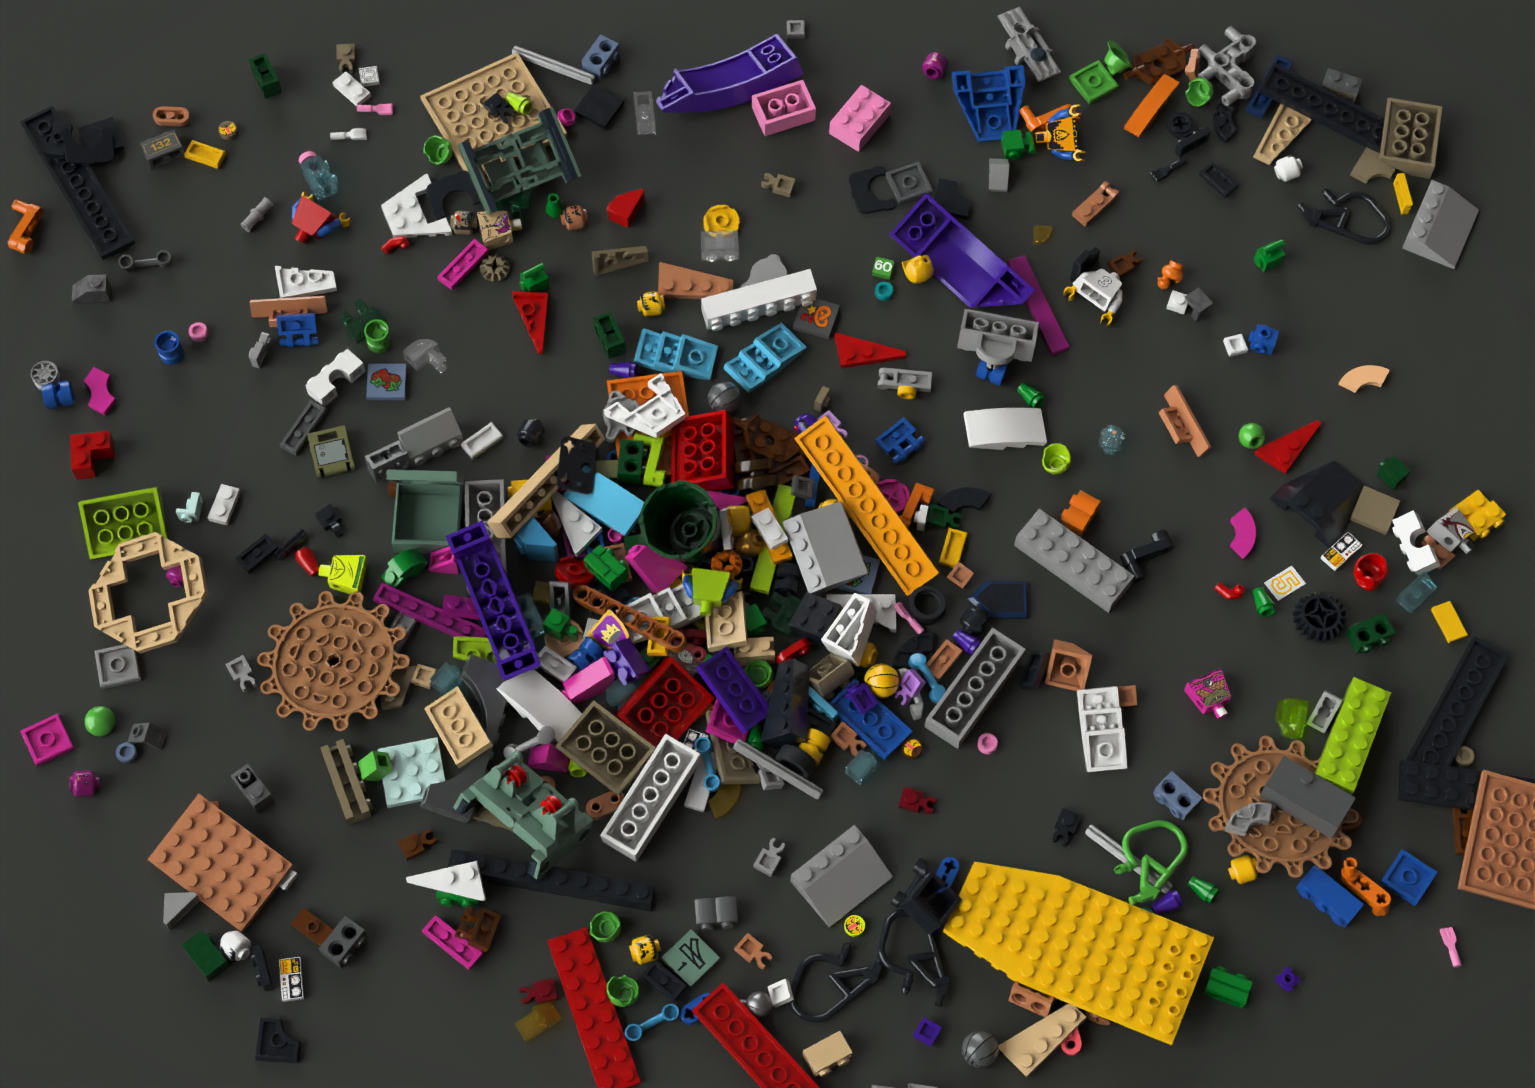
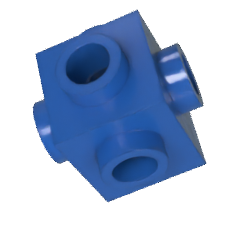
[1248,324,1279,355]

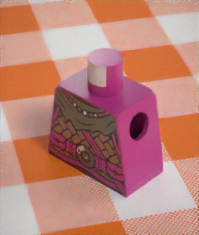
[1184,668,1231,720]

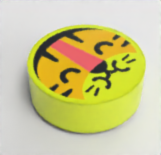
[844,915,865,937]

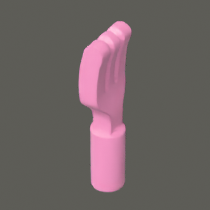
[357,103,393,115]
[894,602,925,634]
[1440,927,1462,968]

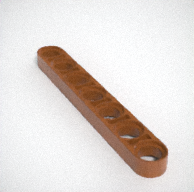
[573,585,687,652]

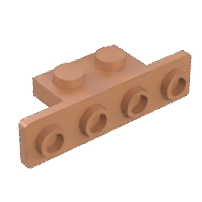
[250,296,327,328]
[1159,385,1211,457]

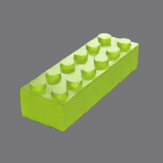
[1314,677,1391,795]

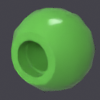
[1238,423,1265,449]

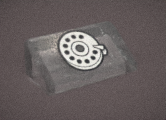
[668,640,702,676]

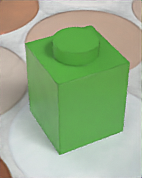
[358,751,393,782]

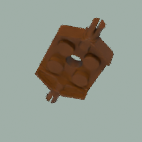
[1123,38,1195,85]
[731,412,809,464]

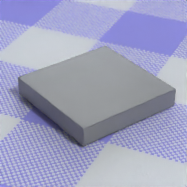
[94,644,141,689]

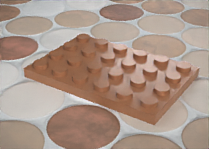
[1458,770,1535,910]
[147,794,294,932]

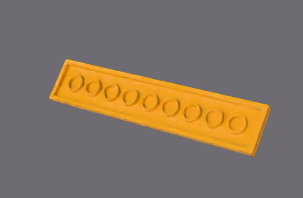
[794,415,939,596]

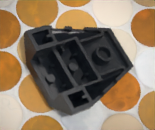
[1270,460,1363,548]

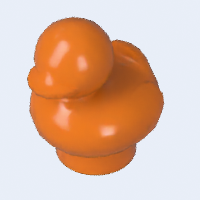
[1157,260,1184,289]

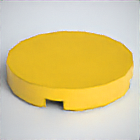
[703,205,740,239]

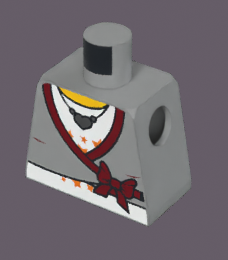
[1426,507,1475,554]

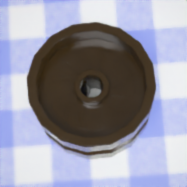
[733,458,779,490]

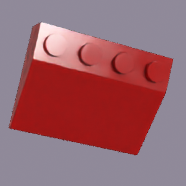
[671,410,734,491]
[614,657,714,748]

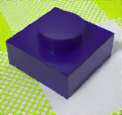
[913,1017,942,1047]

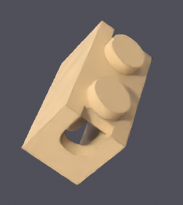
[734,637,775,666]
[802,1031,852,1077]

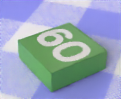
[872,257,894,280]

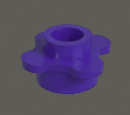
[1275,967,1300,992]

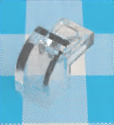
[403,339,447,374]

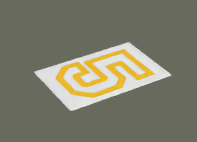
[1264,566,1306,601]

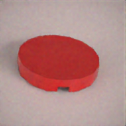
[555,556,594,588]

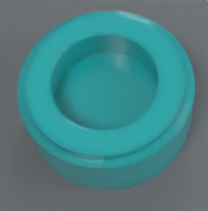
[875,282,894,301]

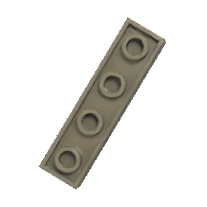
[320,739,373,825]

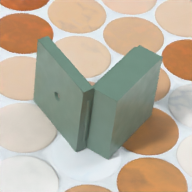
[387,470,465,553]

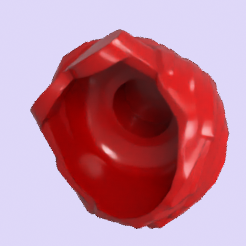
[1353,553,1389,591]

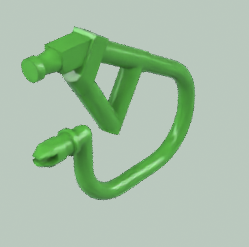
[1114,820,1188,905]

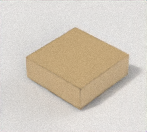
[411,664,437,689]

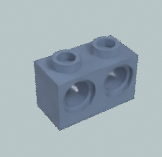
[582,34,620,80]
[1153,771,1202,821]

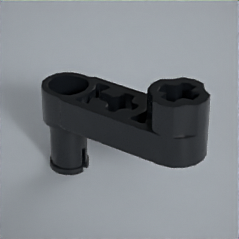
[1120,529,1175,583]

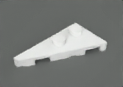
[551,491,603,557]
[826,594,896,632]
[406,861,486,901]

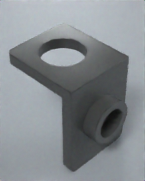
[128,723,167,750]

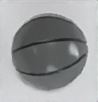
[708,382,741,414]
[961,1031,999,1068]

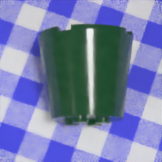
[639,481,723,563]

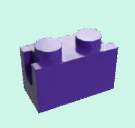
[603,638,650,686]

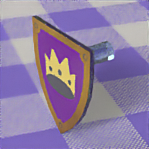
[586,608,631,650]

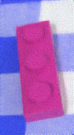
[437,239,489,290]
[422,915,483,971]

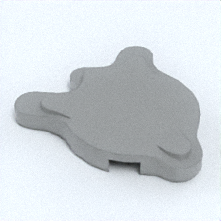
[741,254,787,288]
[603,391,640,442]

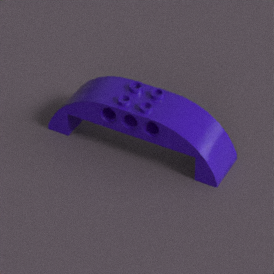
[446,521,542,682]

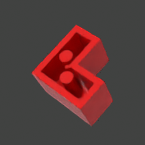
[70,431,115,479]

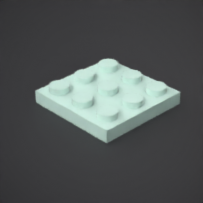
[378,737,445,808]

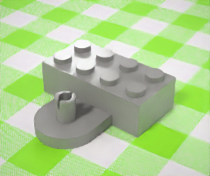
[957,309,1039,369]

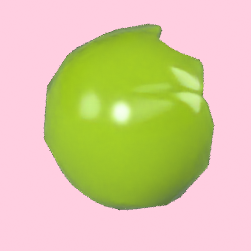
[1042,443,1071,474]

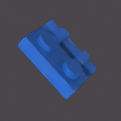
[276,313,319,348]
[875,417,925,465]

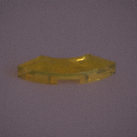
[708,777,741,820]

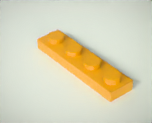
[746,489,792,565]

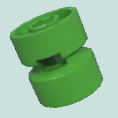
[364,319,392,353]

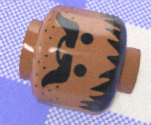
[560,205,588,231]

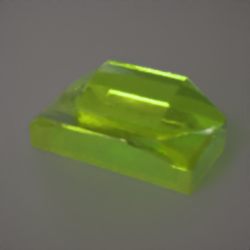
[1275,697,1308,740]

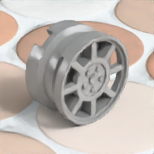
[31,361,61,391]

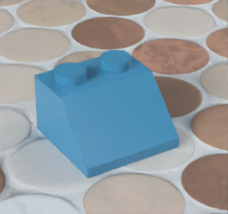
[514,517,559,562]

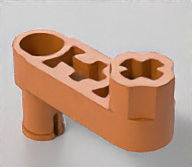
[1019,104,1080,135]
[8,199,43,254]
[900,483,935,529]
[1340,857,1391,916]

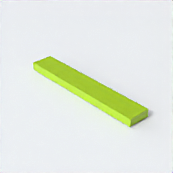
[750,484,796,595]

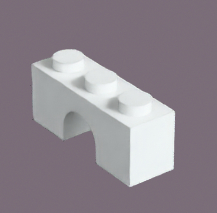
[305,349,365,407]
[1392,510,1441,576]

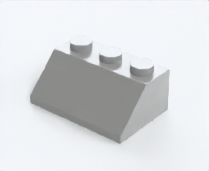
[398,407,463,467]

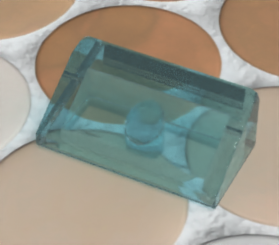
[1396,571,1437,614]

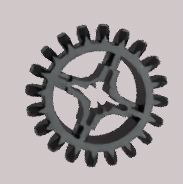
[1292,591,1346,643]

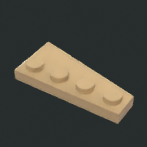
[998,1003,1087,1078]

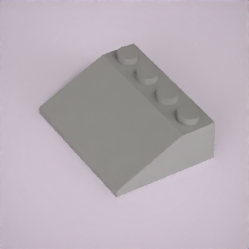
[1402,180,1479,269]
[783,501,869,596]
[790,825,893,928]

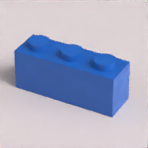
[1296,865,1364,928]

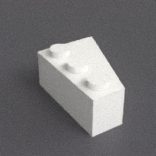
[821,593,877,667]

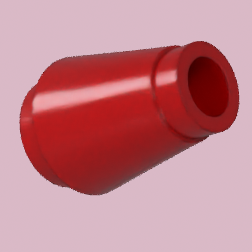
[295,547,319,577]

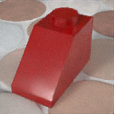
[607,189,645,228]

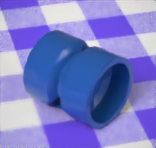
[155,331,184,365]
[975,360,1009,386]
[42,380,75,410]
[568,638,604,672]

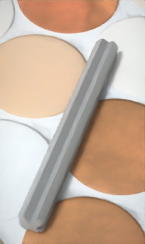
[512,46,595,85]
[733,739,823,799]
[1085,825,1172,893]

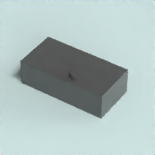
[1260,756,1356,839]

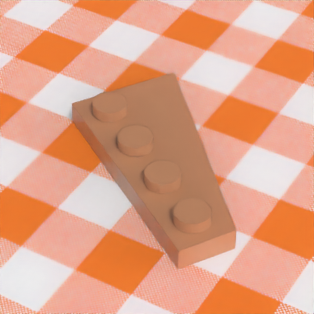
[658,262,733,299]

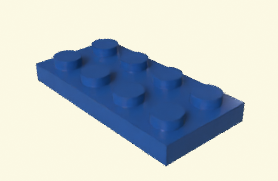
[829,679,913,761]

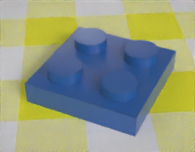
[1380,849,1437,906]

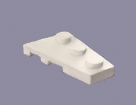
[275,266,337,298]

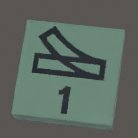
[661,929,720,989]

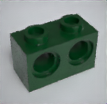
[248,53,282,99]
[593,311,626,359]
[617,440,648,484]
[1345,613,1395,654]

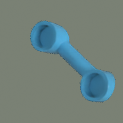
[908,653,946,704]
[695,737,721,792]
[625,1004,679,1041]

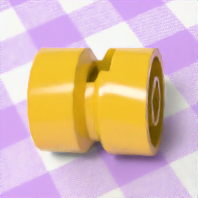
[798,728,831,766]

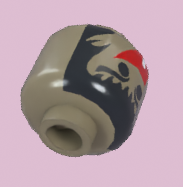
[450,210,478,235]

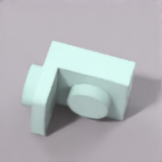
[176,492,203,523]

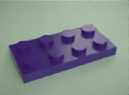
[696,646,769,734]

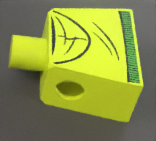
[319,555,368,594]

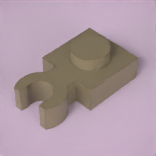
[336,44,355,74]
[761,173,796,197]

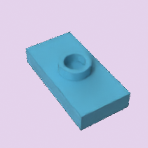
[808,686,838,722]

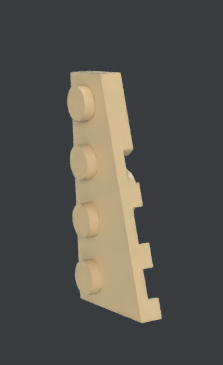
[1253,104,1312,165]

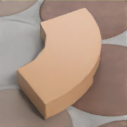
[1338,365,1390,393]

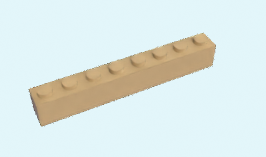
[487,424,605,538]

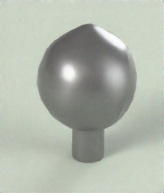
[739,991,772,1017]

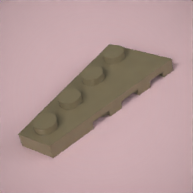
[705,710,761,784]

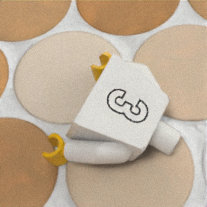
[1064,269,1122,327]

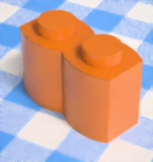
[1060,490,1101,536]

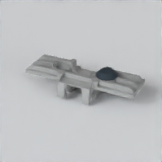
[998,7,1061,82]

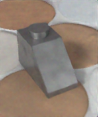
[72,274,111,304]

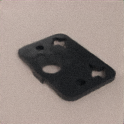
[557,436,596,495]

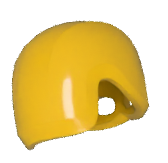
[902,255,934,284]
[726,506,752,537]

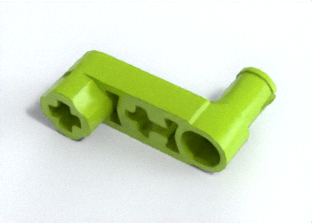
[634,433,666,487]

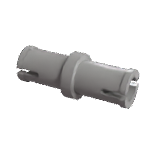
[240,197,273,232]

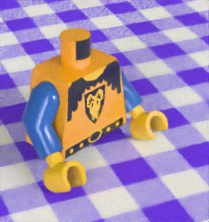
[1036,104,1086,162]

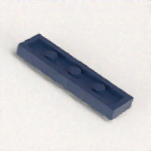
[1246,55,1293,119]

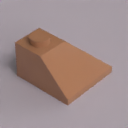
[1045,639,1092,691]

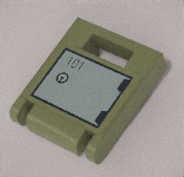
[307,425,355,478]

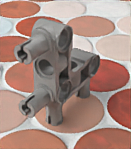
[1197,26,1256,106]

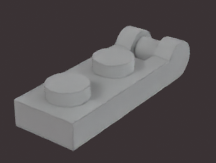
[877,368,932,392]

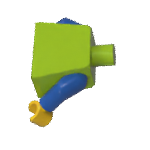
[682,568,743,616]

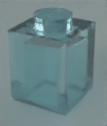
[430,663,462,695]
[605,678,637,709]
[845,749,877,785]

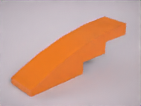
[1124,74,1180,138]

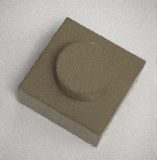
[814,386,831,412]

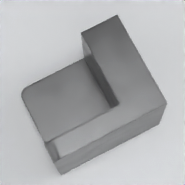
[1185,287,1213,321]

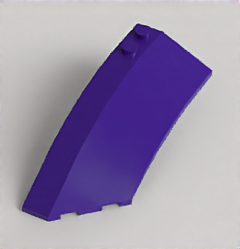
[656,34,803,113]
[889,193,1035,308]

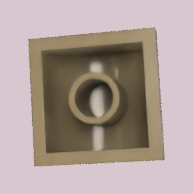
[809,653,854,700]

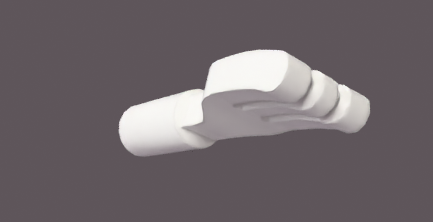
[330,128,367,140]

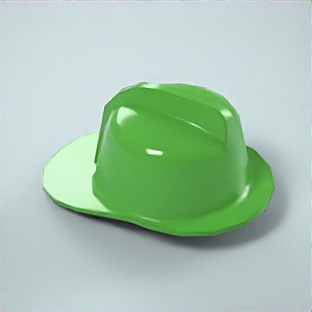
[1104,40,1133,75]

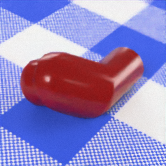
[381,236,410,254]
[1214,582,1245,600]

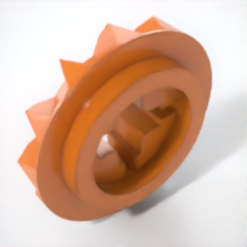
[711,549,742,579]

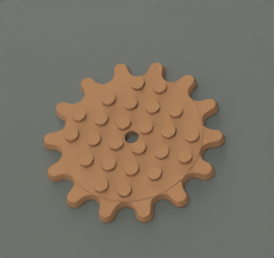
[257,591,410,732]
[1203,736,1359,878]

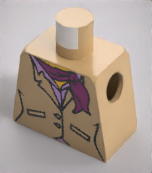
[477,211,522,250]

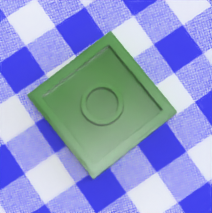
[1069,60,1119,105]

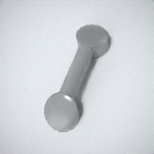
[897,668,924,721]
[503,726,555,759]

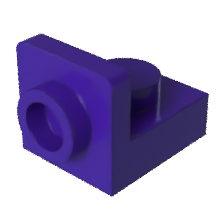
[844,682,879,714]

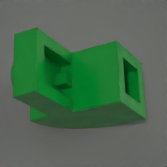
[381,549,428,589]

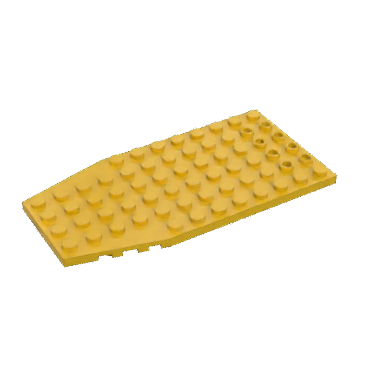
[943,861,1214,1045]

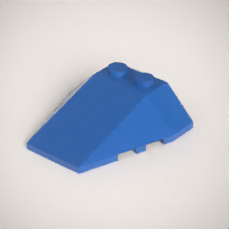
[952,65,1025,142]

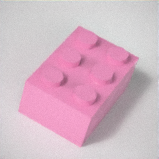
[752,80,816,136]
[829,85,891,152]

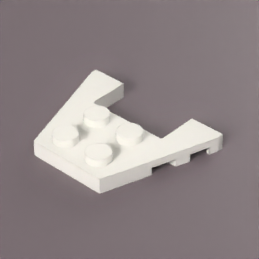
[381,174,452,238]
[604,373,685,438]

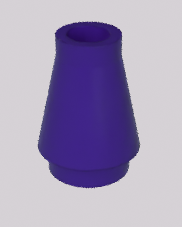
[609,361,638,378]
[953,629,981,655]
[1151,890,1183,915]

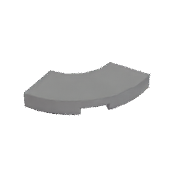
[1225,802,1273,837]

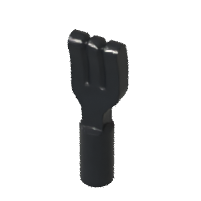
[1150,158,1185,182]

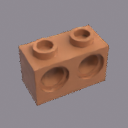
[1008,981,1056,1017]

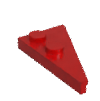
[512,291,549,355]
[834,333,906,368]
[1254,420,1322,474]

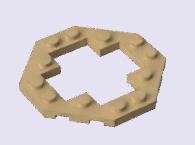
[89,532,208,654]

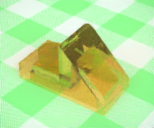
[514,1001,562,1043]

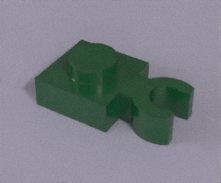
[925,504,961,529]

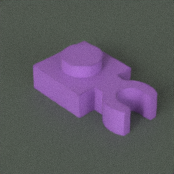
[895,669,926,706]

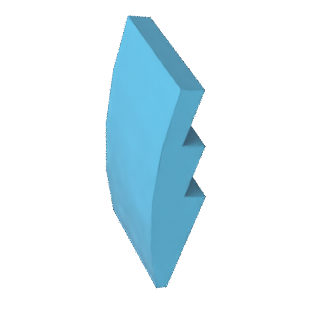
[723,323,807,393]
[634,328,718,380]
[563,465,644,537]

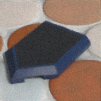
[967,581,1027,619]

